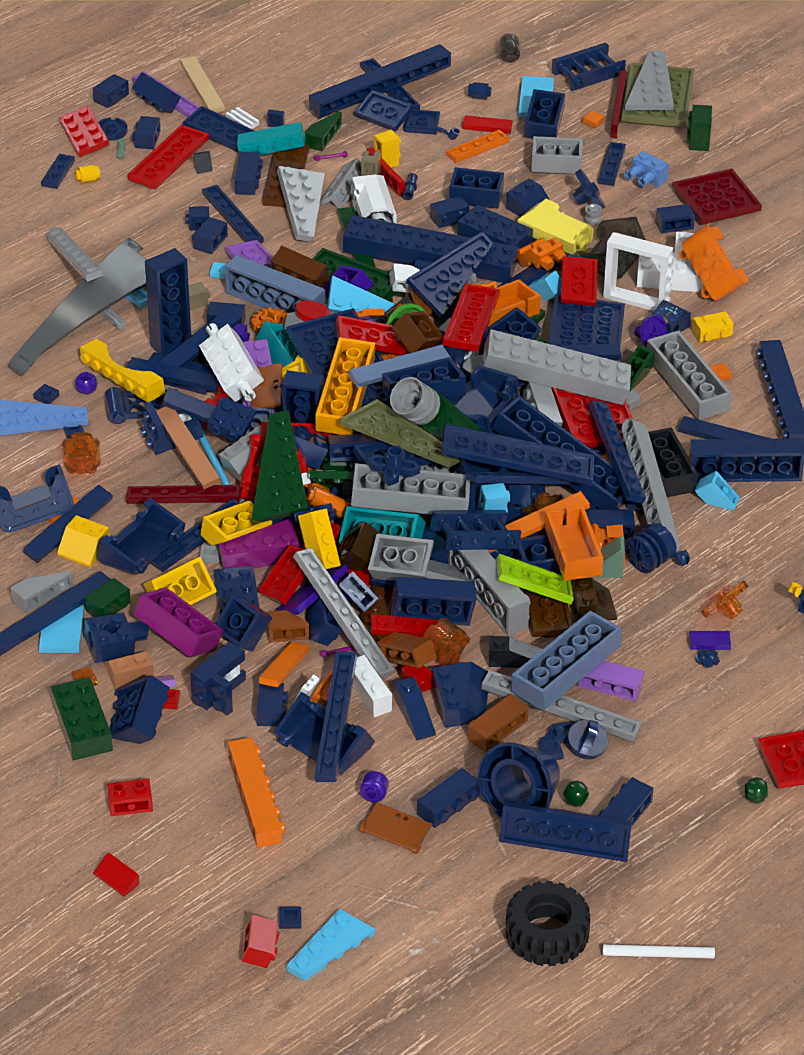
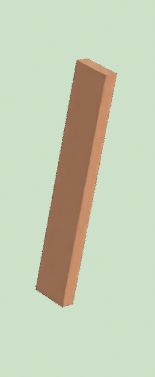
[156,406,221,489]

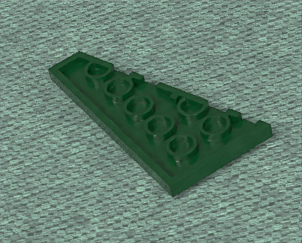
[313,248,406,296]
[251,410,309,524]

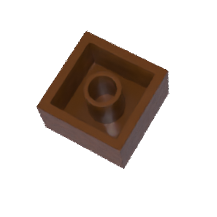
[392,311,444,353]

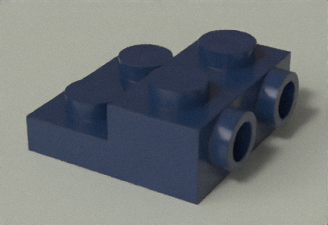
[207,397,256,441]

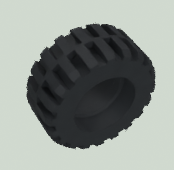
[505,881,591,966]

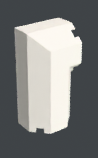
[351,174,397,223]

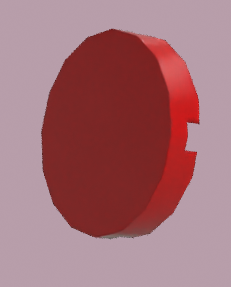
[295,300,331,321]

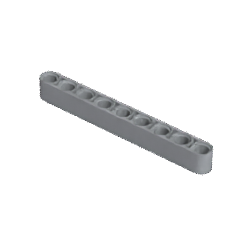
[622,418,680,555]

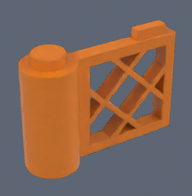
[304,480,351,519]

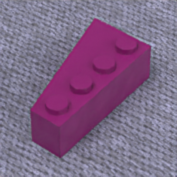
[219,518,299,569]

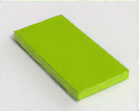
[496,554,574,605]

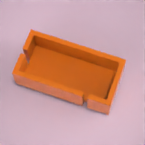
[487,279,541,328]
[545,506,603,581]

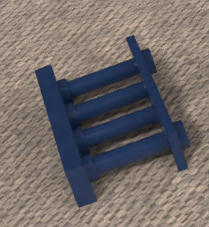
[552,42,626,91]
[430,510,521,550]

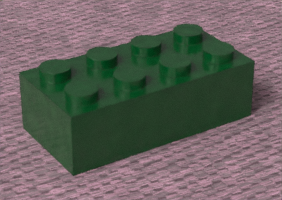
[50,677,113,761]

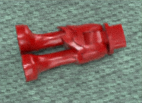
[239,434,265,502]

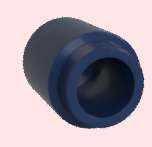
[468,82,492,99]

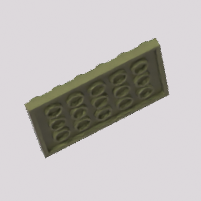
[621,63,694,128]

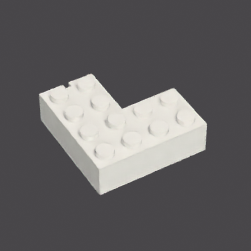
[637,232,705,292]

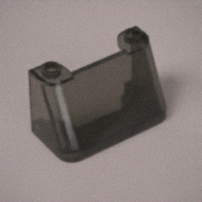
[574,217,646,279]

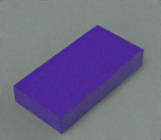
[689,631,731,650]

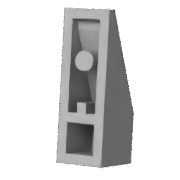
[10,571,74,614]

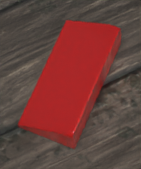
[93,853,140,896]

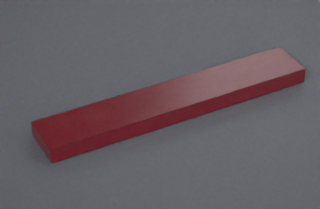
[610,71,627,139]
[126,485,241,504]

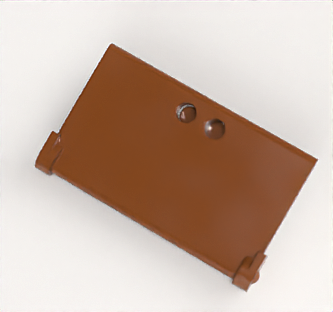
[250,363,282,408]
[359,802,432,854]

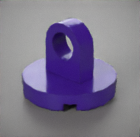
[634,315,669,348]

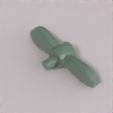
[117,138,126,159]

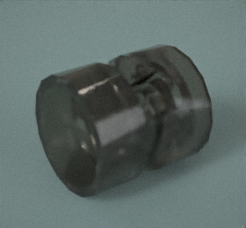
[499,34,520,63]

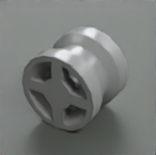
[584,204,602,225]

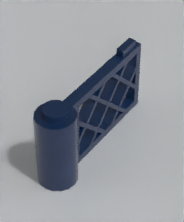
[105,387,178,424]

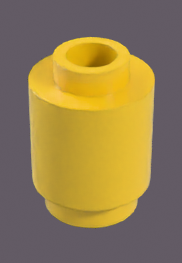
[75,165,100,183]

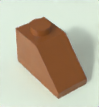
[267,610,309,643]

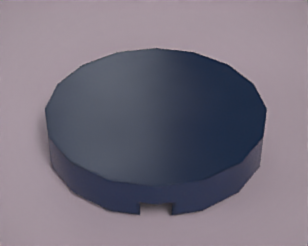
[98,118,128,141]

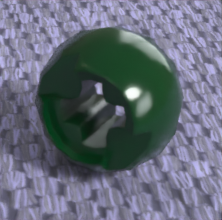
[745,777,768,804]
[563,780,589,807]

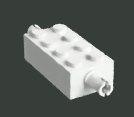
[199,323,264,402]

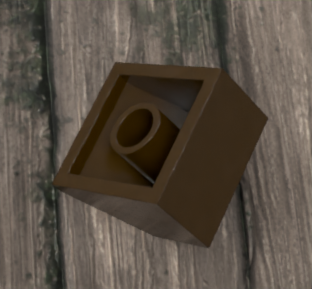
[337,522,382,571]
[572,578,617,621]

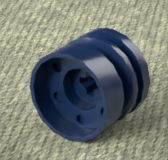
[625,522,677,574]

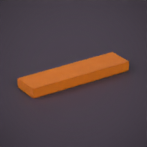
[446,130,509,163]
[259,641,310,687]

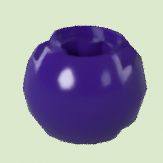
[75,372,98,395]

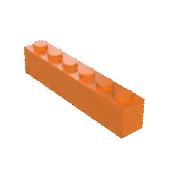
[228,737,285,848]

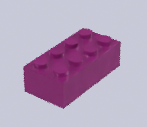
[134,588,224,658]

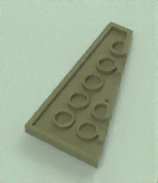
[339,399,462,468]

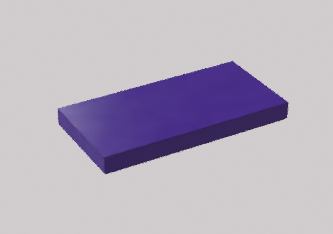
[275,564,349,615]

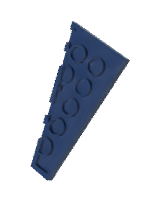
[406,232,494,318]

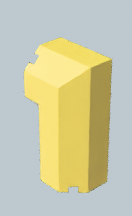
[518,199,593,256]

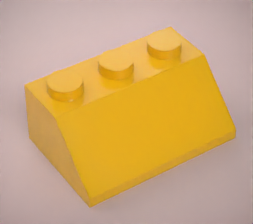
[201,500,272,546]
[143,556,217,605]

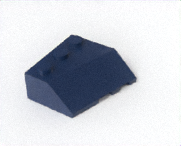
[483,307,542,354]
[432,662,489,728]
[110,675,170,744]

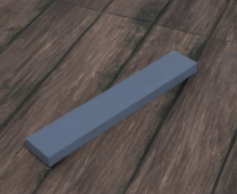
[348,345,450,388]

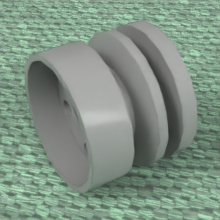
[390,377,440,425]

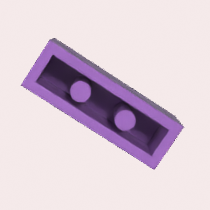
[578,661,644,701]

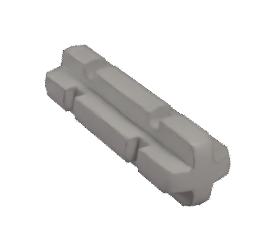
[102,307,126,330]

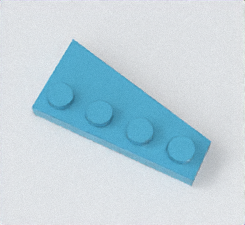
[327,276,396,323]
[287,909,375,981]

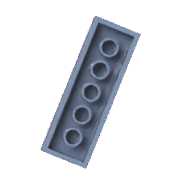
[225,255,325,313]
[512,611,622,711]

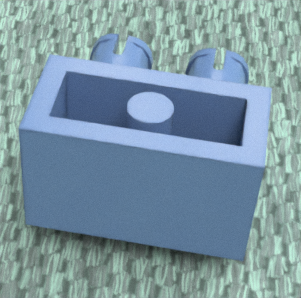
[624,151,669,187]

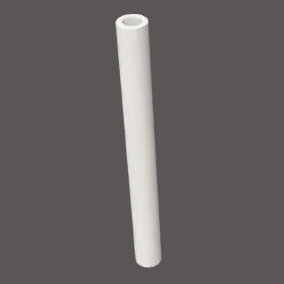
[603,944,715,959]

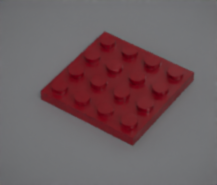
[672,168,762,225]

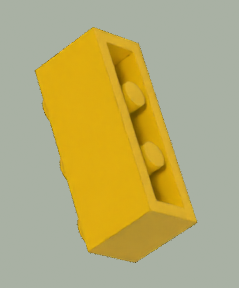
[298,508,341,569]

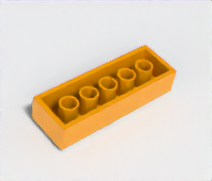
[316,337,375,435]

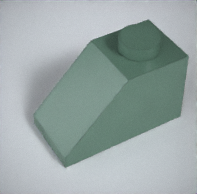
[599,536,625,578]

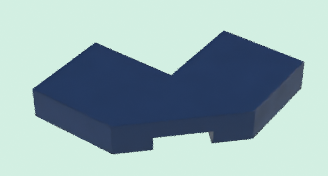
[538,721,574,760]

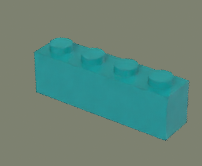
[237,122,306,155]

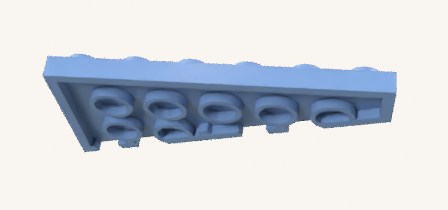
[0,400,89,436]

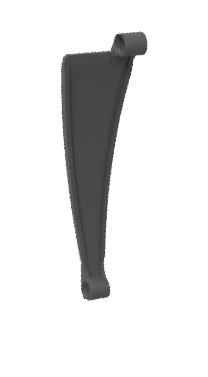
[8,238,148,376]

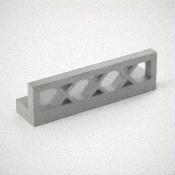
[320,158,361,208]

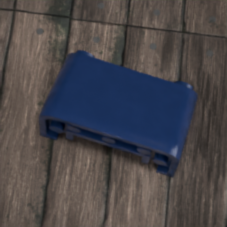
[451,365,520,434]
[0,464,74,533]
[97,498,186,575]
[274,692,375,776]

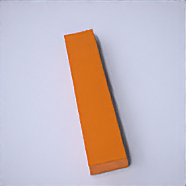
[488,491,590,553]

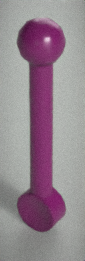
[314,151,348,161]
[320,646,357,658]

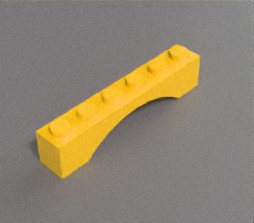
[80,338,165,402]

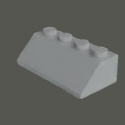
[218,418,269,481]

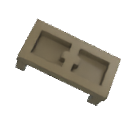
[361,150,381,176]

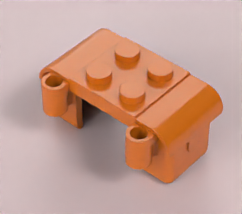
[679,223,749,301]

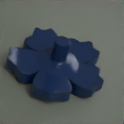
[695,649,720,668]

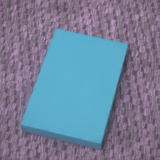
[39,606,84,653]

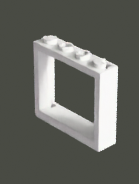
[603,232,675,311]

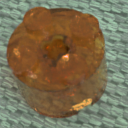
[62,432,101,474]
[423,618,470,665]

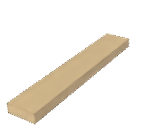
[180,56,225,113]

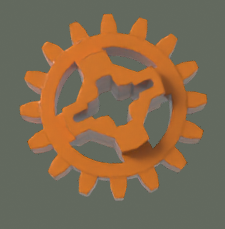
[252,307,288,334]

